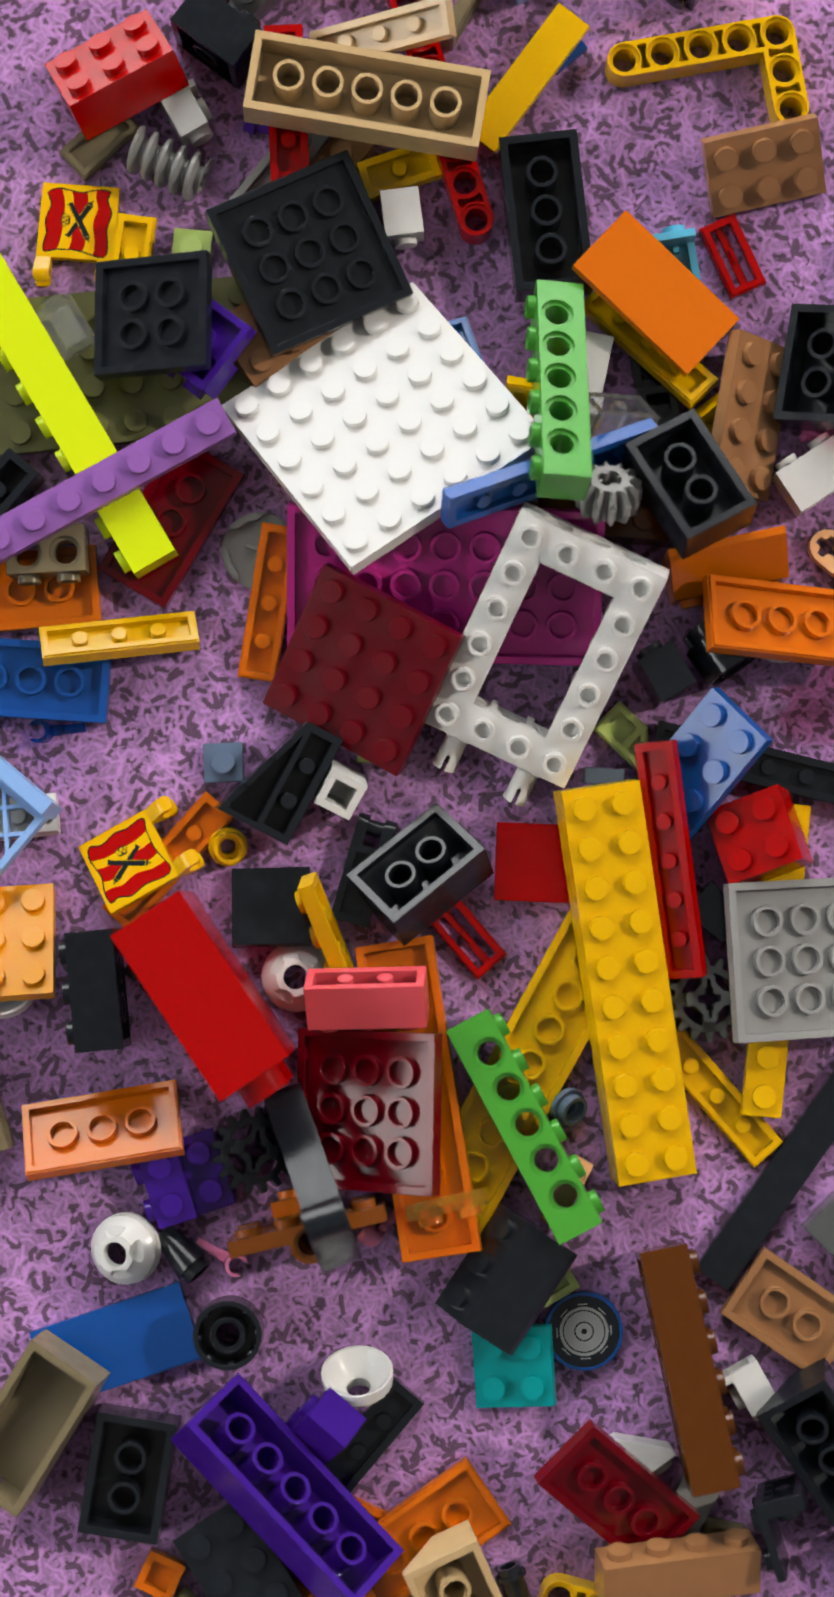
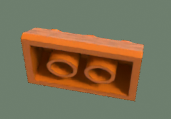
[661,525,789,610]

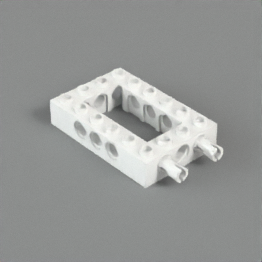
[425,502,670,807]

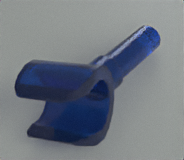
[29,720,86,744]

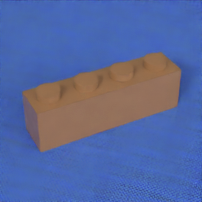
[594,1528,761,1597]

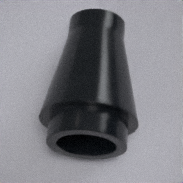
[159,1226,212,1284]

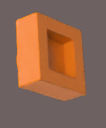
[270,1187,301,1219]
[134,1546,187,1597]

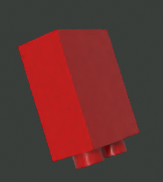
[110,890,297,1109]

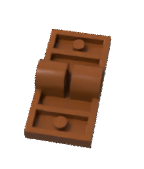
[227,1192,388,1264]

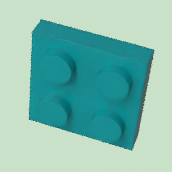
[472,1324,557,1408]

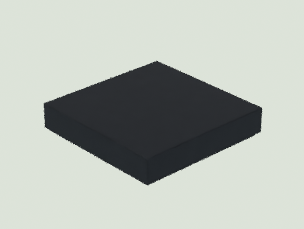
[232,867,311,948]

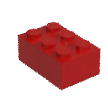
[44,9,189,141]

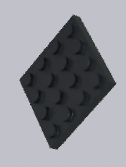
[204,150,413,358]

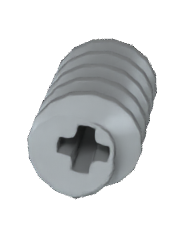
[127,125,214,202]

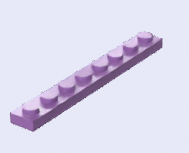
[0,398,237,564]

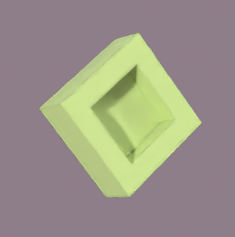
[172,228,214,255]

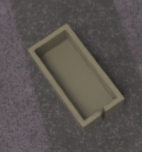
[0,1329,111,1518]

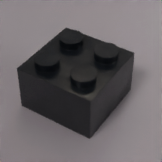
[170,0,262,90]

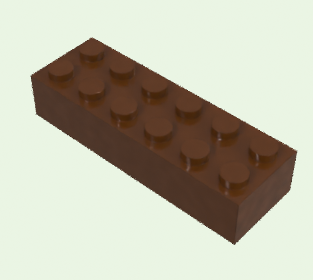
[635,1242,746,1498]

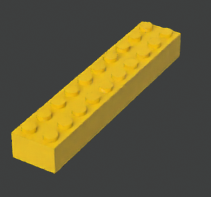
[553,779,697,1187]

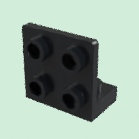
[750,1473,808,1583]

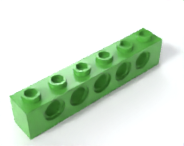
[524,279,592,501]
[446,1009,605,1245]

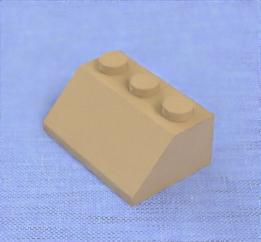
[402,1520,503,1597]

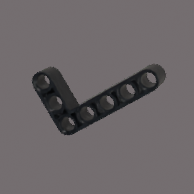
[264,1082,362,1273]

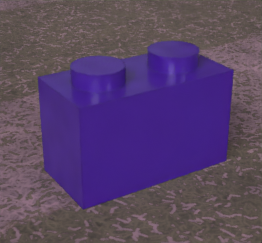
[285,1387,366,1465]

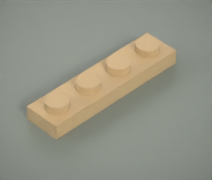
[309,0,457,53]

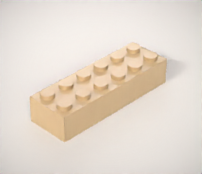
[243,30,491,162]

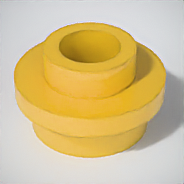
[208,827,248,866]

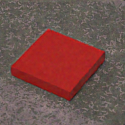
[494,822,570,903]

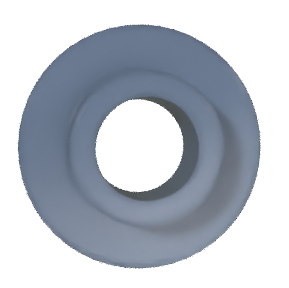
[550,1087,588,1126]

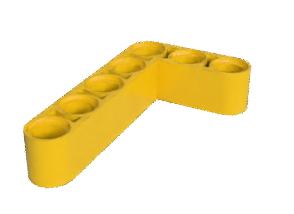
[605,15,809,123]

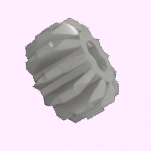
[574,461,643,527]

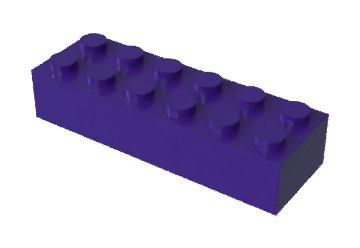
[170,1373,404,1597]

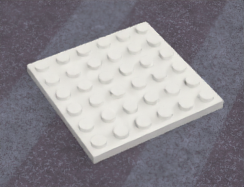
[222,282,535,575]

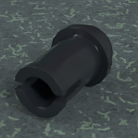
[496,1561,531,1597]

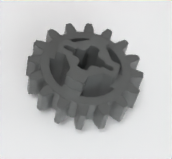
[669,956,732,1042]

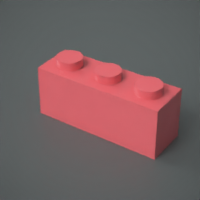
[303,966,430,1033]

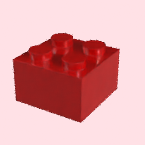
[707,784,814,883]

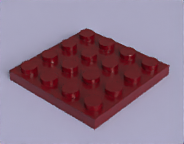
[263,563,465,776]
[297,1028,443,1197]

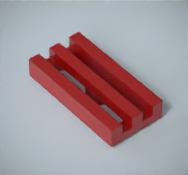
[698,213,766,301]
[431,900,507,980]

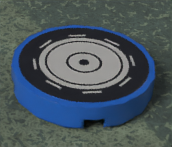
[545,1291,623,1371]

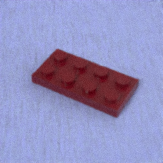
[97,452,245,609]
[534,1419,701,1544]

